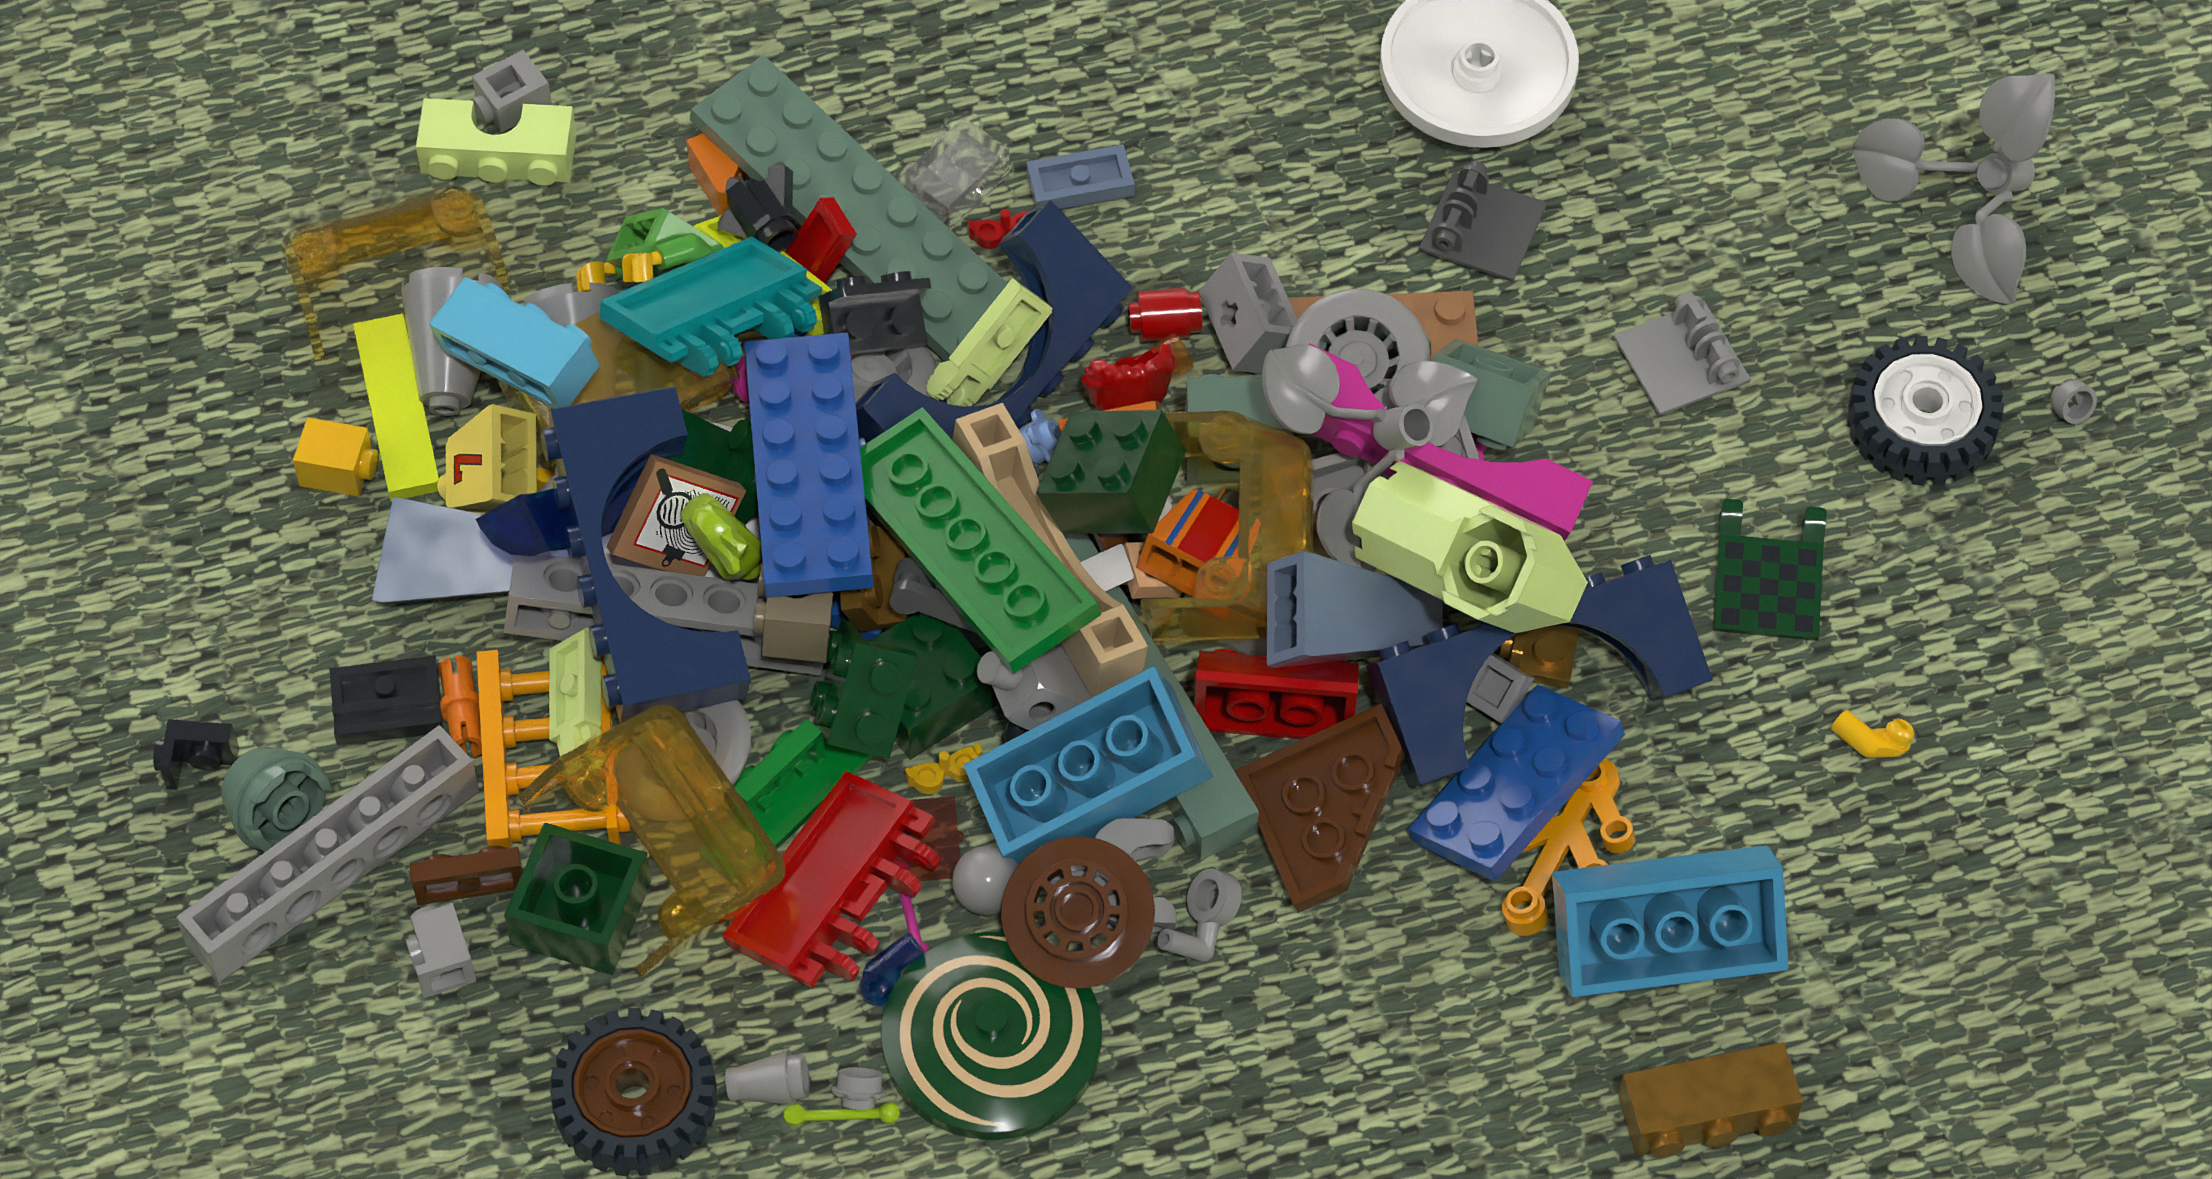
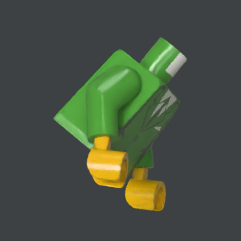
[576,208,724,292]

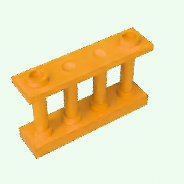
[476,650,630,848]

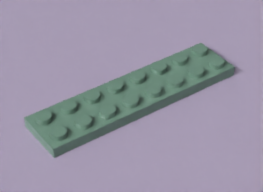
[690,55,1008,362]

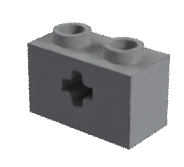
[1199,253,1298,373]

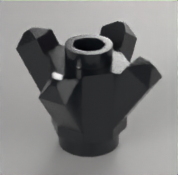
[718,162,798,253]

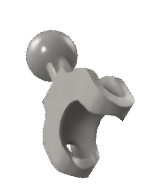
[952,818,1177,935]

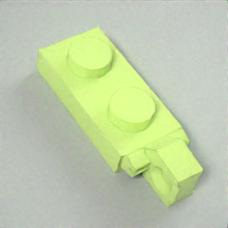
[549,627,602,780]

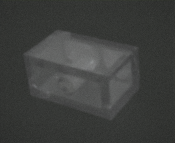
[898,117,1009,231]

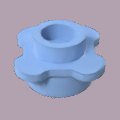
[1019,409,1061,464]

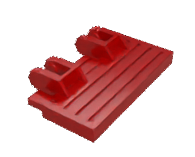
[721,771,941,988]

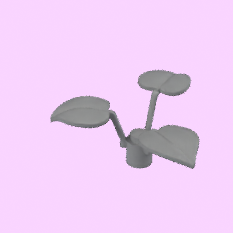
[1854,73,2055,304]
[1262,344,1478,572]

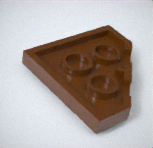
[1235,703,1405,913]

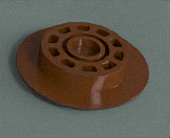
[1001,836,1155,988]

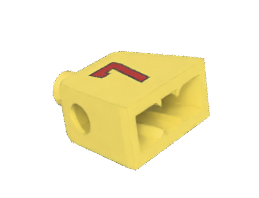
[437,404,537,517]

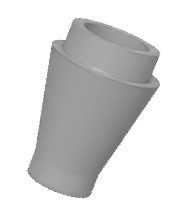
[725,1050,810,1105]

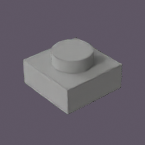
[1467,653,1534,723]

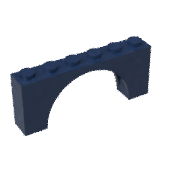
[855,200,1133,443]
[541,386,751,723]
[1366,555,1713,787]

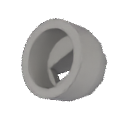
[2051,379,2097,424]

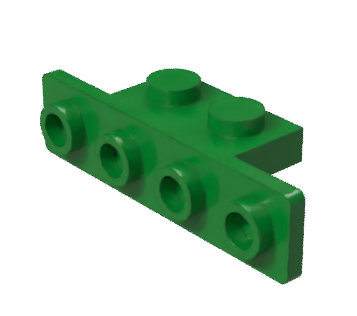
[699,718,875,886]

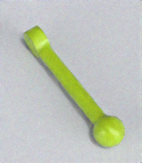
[783,1102,900,1127]

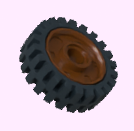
[550,1008,717,1177]

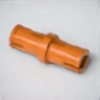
[438,655,482,758]

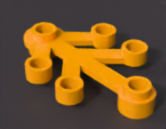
[1502,758,1635,936]

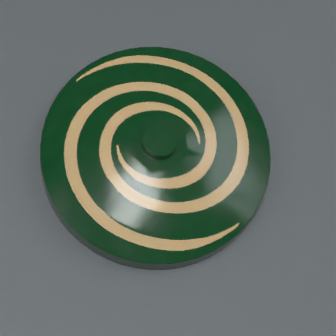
[881,932,1102,1140]

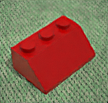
[1194,649,1359,739]

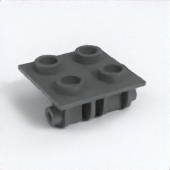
[1419,161,1547,282]

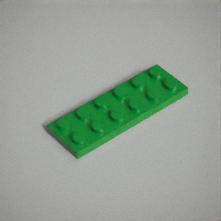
[860,407,1102,674]

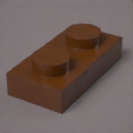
[409,846,523,906]

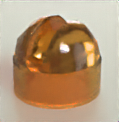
[1153,333,1193,379]

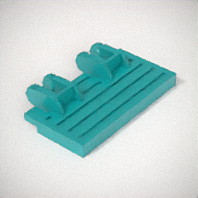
[600,237,822,377]

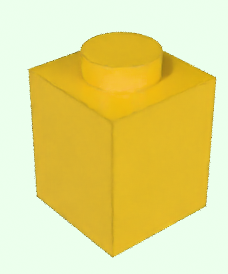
[293,417,378,497]

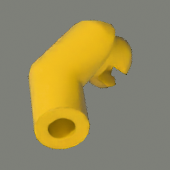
[1831,710,1914,758]

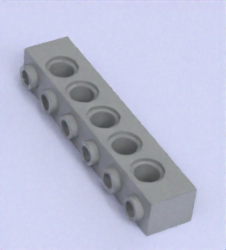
[504,551,824,676]
[176,725,479,983]

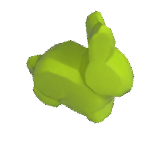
[680,493,762,581]

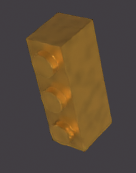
[1618,1042,1803,1158]

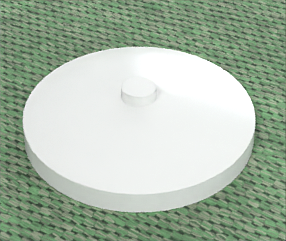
[1380,0,1579,148]

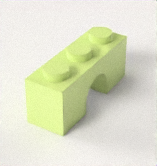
[416,98,577,185]

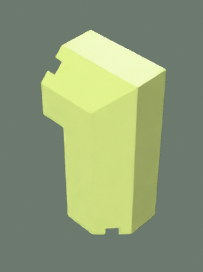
[1352,461,1588,633]

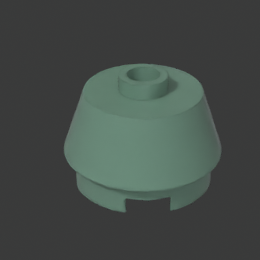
[221,746,331,852]

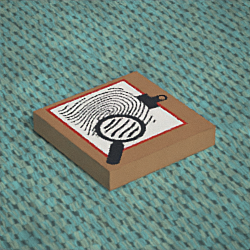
[606,454,746,577]

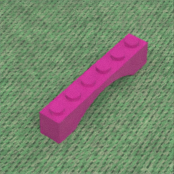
[1308,343,1593,542]

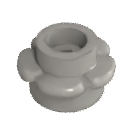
[832,1067,887,1109]

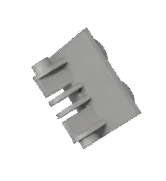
[1614,291,1751,416]

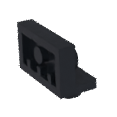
[818,271,931,355]

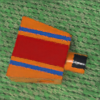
[1136,489,1258,613]

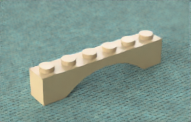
[952,403,1148,698]

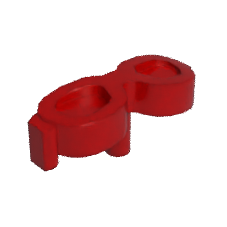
[967,209,1029,249]

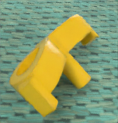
[905,743,982,795]

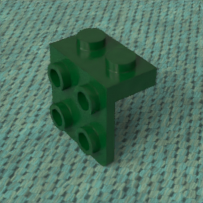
[809,619,918,759]

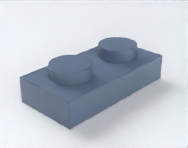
[1026,144,1135,209]

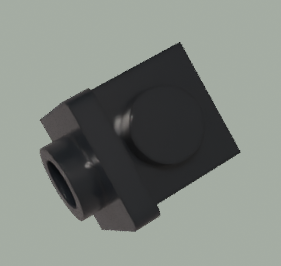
[153,719,239,790]

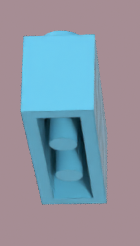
[429,277,600,408]

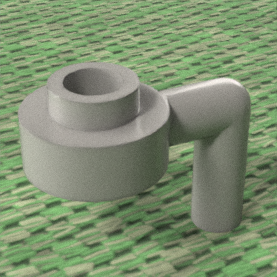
[1158,869,1242,962]

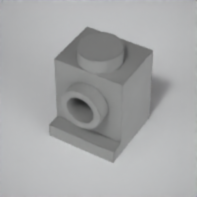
[471,50,552,133]
[405,903,476,998]

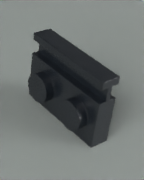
[329,655,443,745]

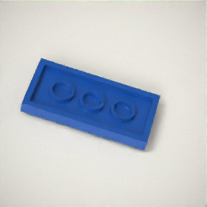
[1408,684,1625,882]

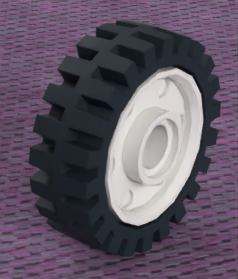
[1847,336,2004,486]

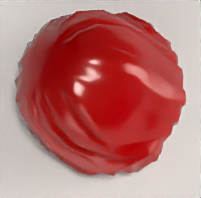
[1081,344,1178,411]

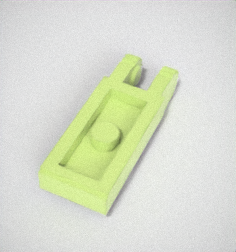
[926,278,1053,406]

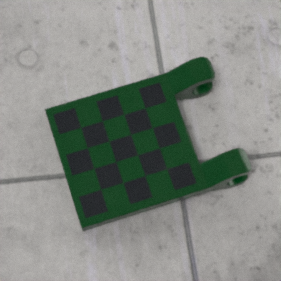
[1713,499,1827,641]

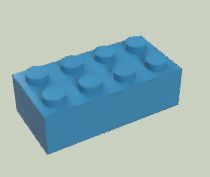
[963,666,1214,864]
[1552,845,1789,997]

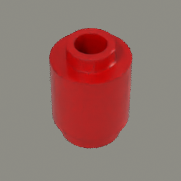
[1128,287,1202,342]

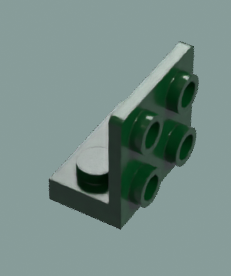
[668,409,758,524]

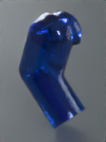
[859,932,924,1006]

